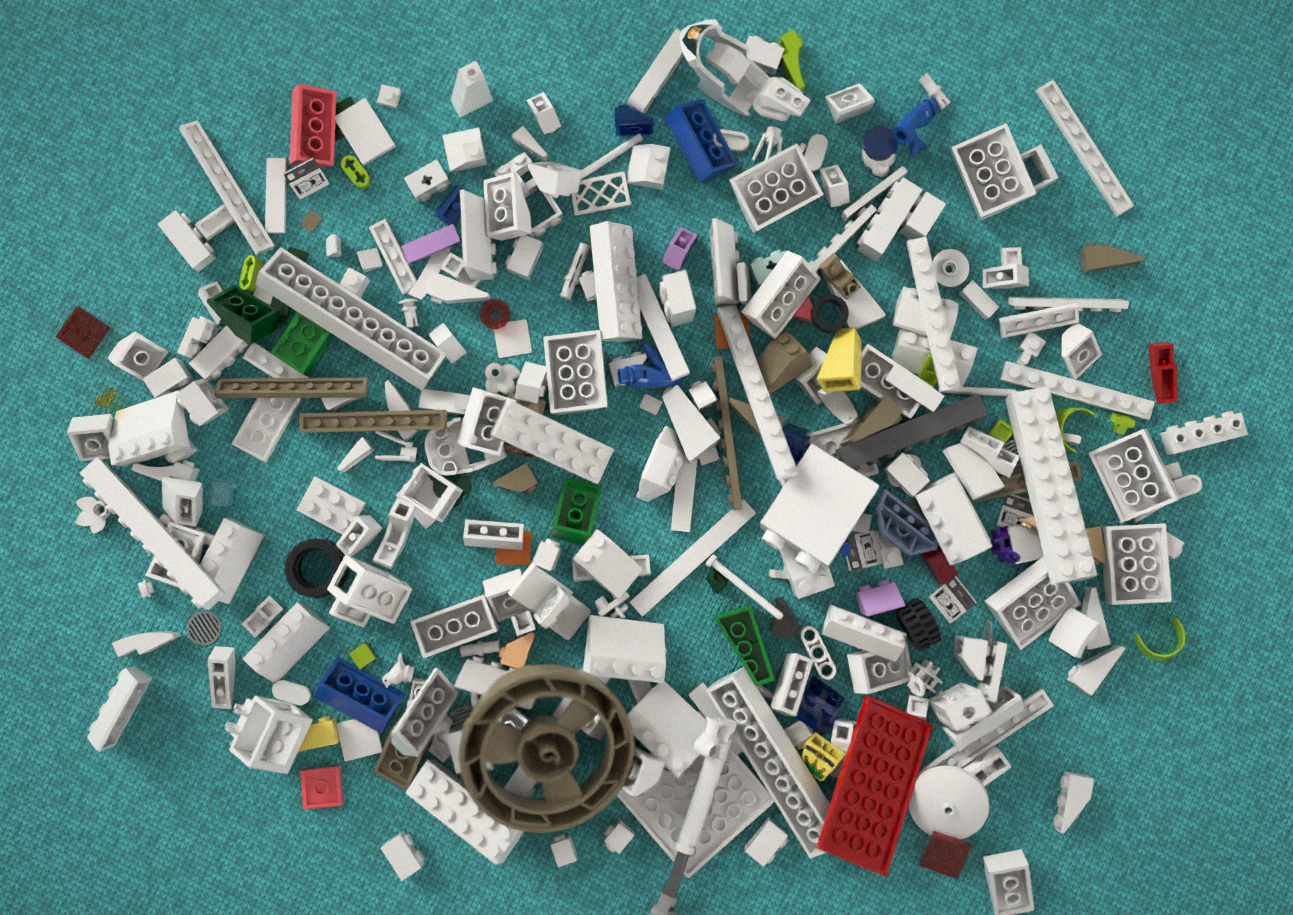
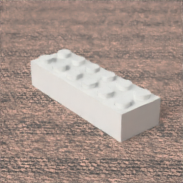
[590,221,642,343]
[490,399,614,484]
[405,759,524,865]

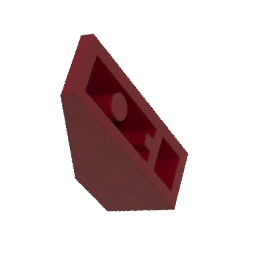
[919,545,959,584]

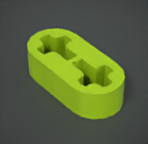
[341,155,371,189]
[239,255,263,292]

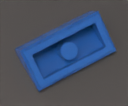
[434,185,465,225]

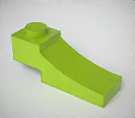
[779,30,805,92]

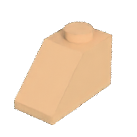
[499,631,537,669]

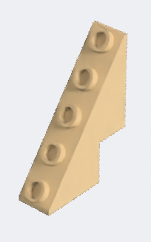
[1018,517,1107,566]

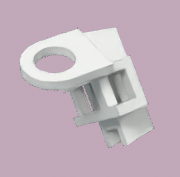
[907,660,943,697]

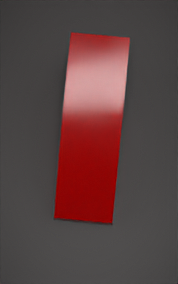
[1149,342,1177,404]

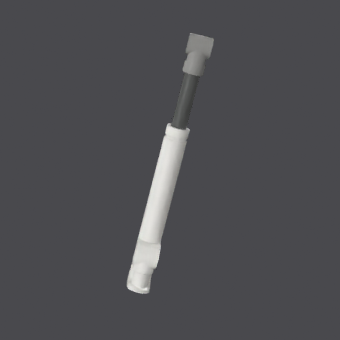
[650,716,737,915]

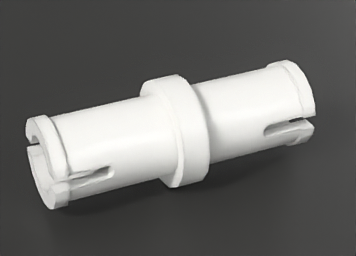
[918,72,951,110]
[460,640,501,657]

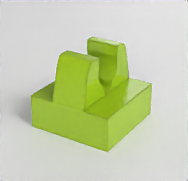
[1110,412,1136,435]

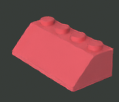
[290,84,336,167]

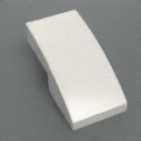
[440,252,481,288]
[242,595,283,638]

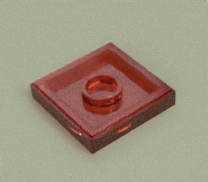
[55,306,111,359]
[920,831,972,878]

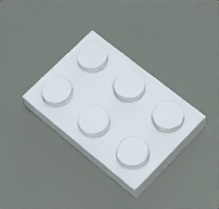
[297,476,366,535]
[977,640,1007,702]

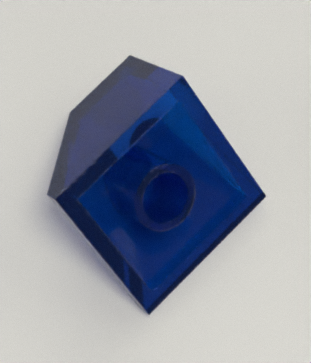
[615,105,654,136]

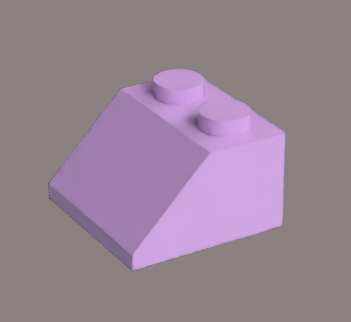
[855,579,905,616]

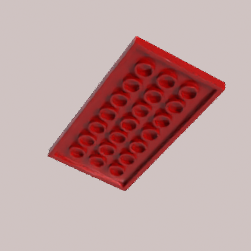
[816,696,933,877]

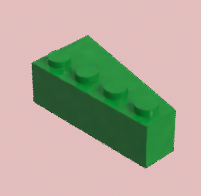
[714,604,775,686]

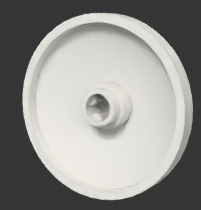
[909,766,989,840]

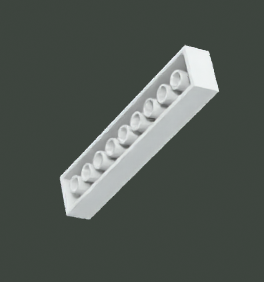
[255,247,447,391]
[1005,386,1097,585]
[706,667,830,859]

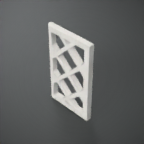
[571,171,631,216]

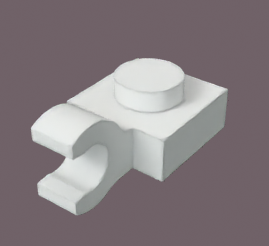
[1016,332,1046,366]

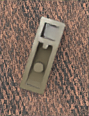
[1078,243,1145,273]

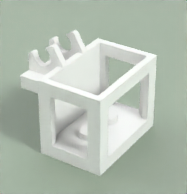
[327,554,412,628]
[225,696,313,774]

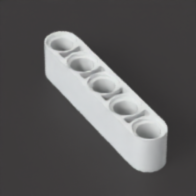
[627,29,684,115]

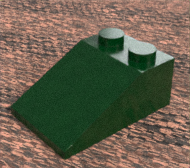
[207,285,279,345]

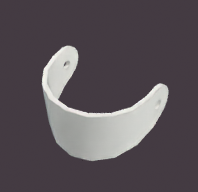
[817,388,858,425]

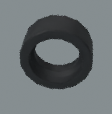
[811,295,849,333]

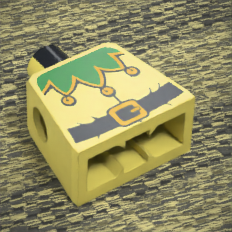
[801,732,846,781]

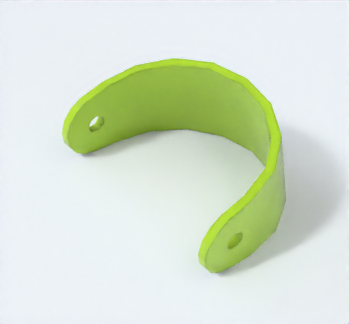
[1055,407,1095,454]
[1134,617,1186,662]

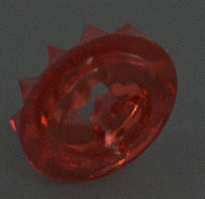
[480,299,511,330]

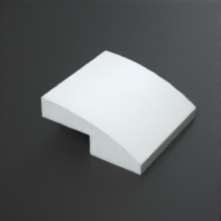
[1048,607,1101,658]

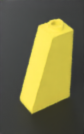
[817,327,862,392]

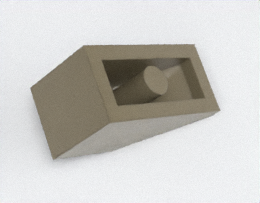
[493,463,539,494]

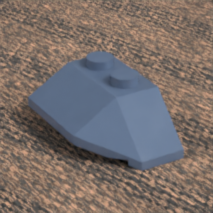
[877,489,939,556]

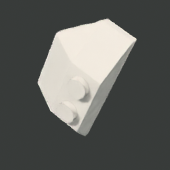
[636,426,685,502]

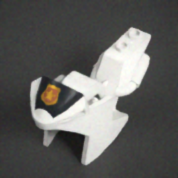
[679,19,811,121]

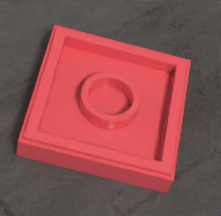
[300,765,344,810]

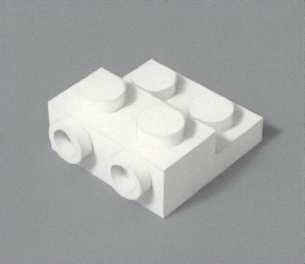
[177,316,219,359]

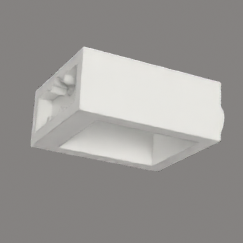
[1020,145,1059,191]
[522,178,564,237]
[400,463,463,522]

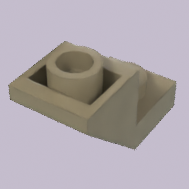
[819,254,861,300]

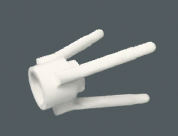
[752,126,783,161]
[375,431,417,463]

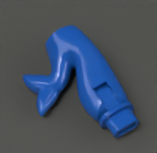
[892,97,939,158]
[617,344,682,388]

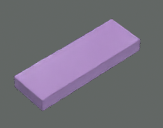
[401,224,461,265]

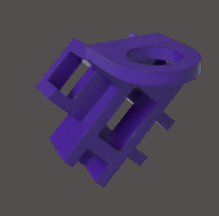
[991,525,1021,563]

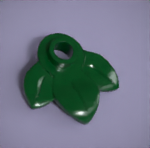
[433,474,471,507]

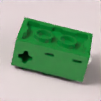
[271,312,335,377]

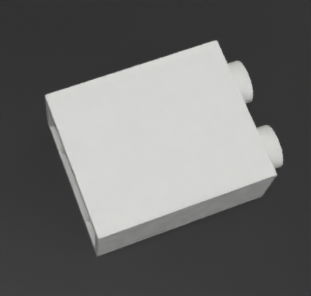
[760,444,880,573]

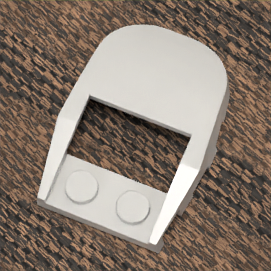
[425,417,507,475]

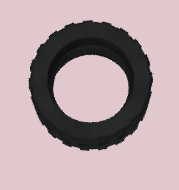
[284,539,349,598]

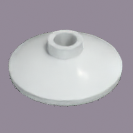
[932,249,969,287]

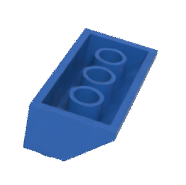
[664,99,738,183]
[314,657,405,734]

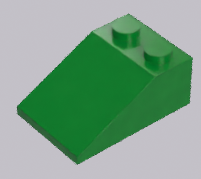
[551,478,602,545]

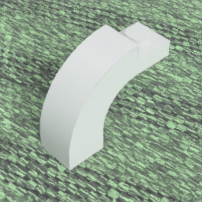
[373,498,415,569]

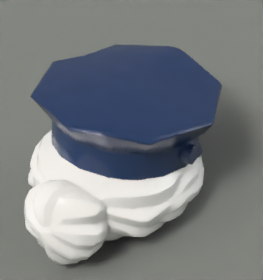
[862,125,898,177]

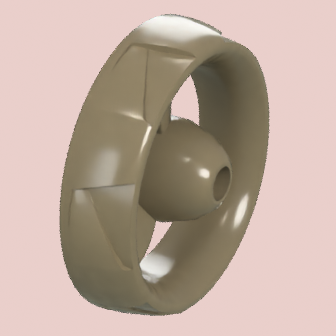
[459,664,634,833]

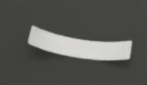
[408,247,451,299]

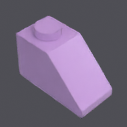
[662,227,697,270]

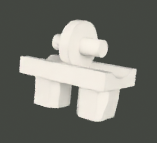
[595,592,630,619]

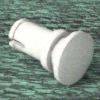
[398,298,419,328]

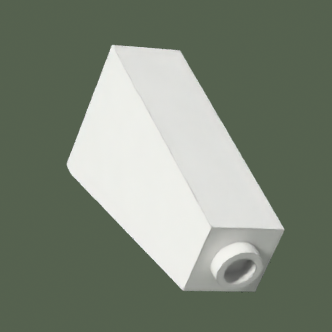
[451,61,493,117]
[821,260,886,330]
[662,385,720,465]

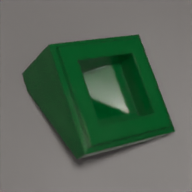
[706,568,729,594]

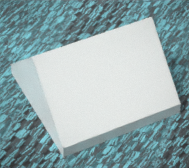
[825,83,875,124]

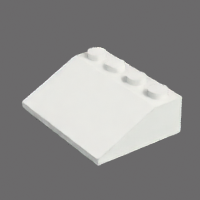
[951,123,1036,221]
[729,143,824,233]
[460,190,497,281]
[710,218,739,307]
[543,330,608,415]
[108,391,190,467]
[1089,428,1180,523]
[1101,523,1172,605]
[985,556,1081,650]
[583,615,666,683]
[454,656,537,710]
[627,681,708,778]

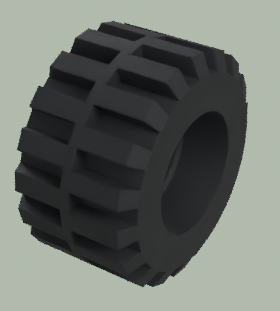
[895,597,942,652]

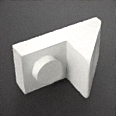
[875,530,904,569]

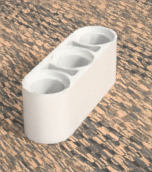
[799,626,836,680]

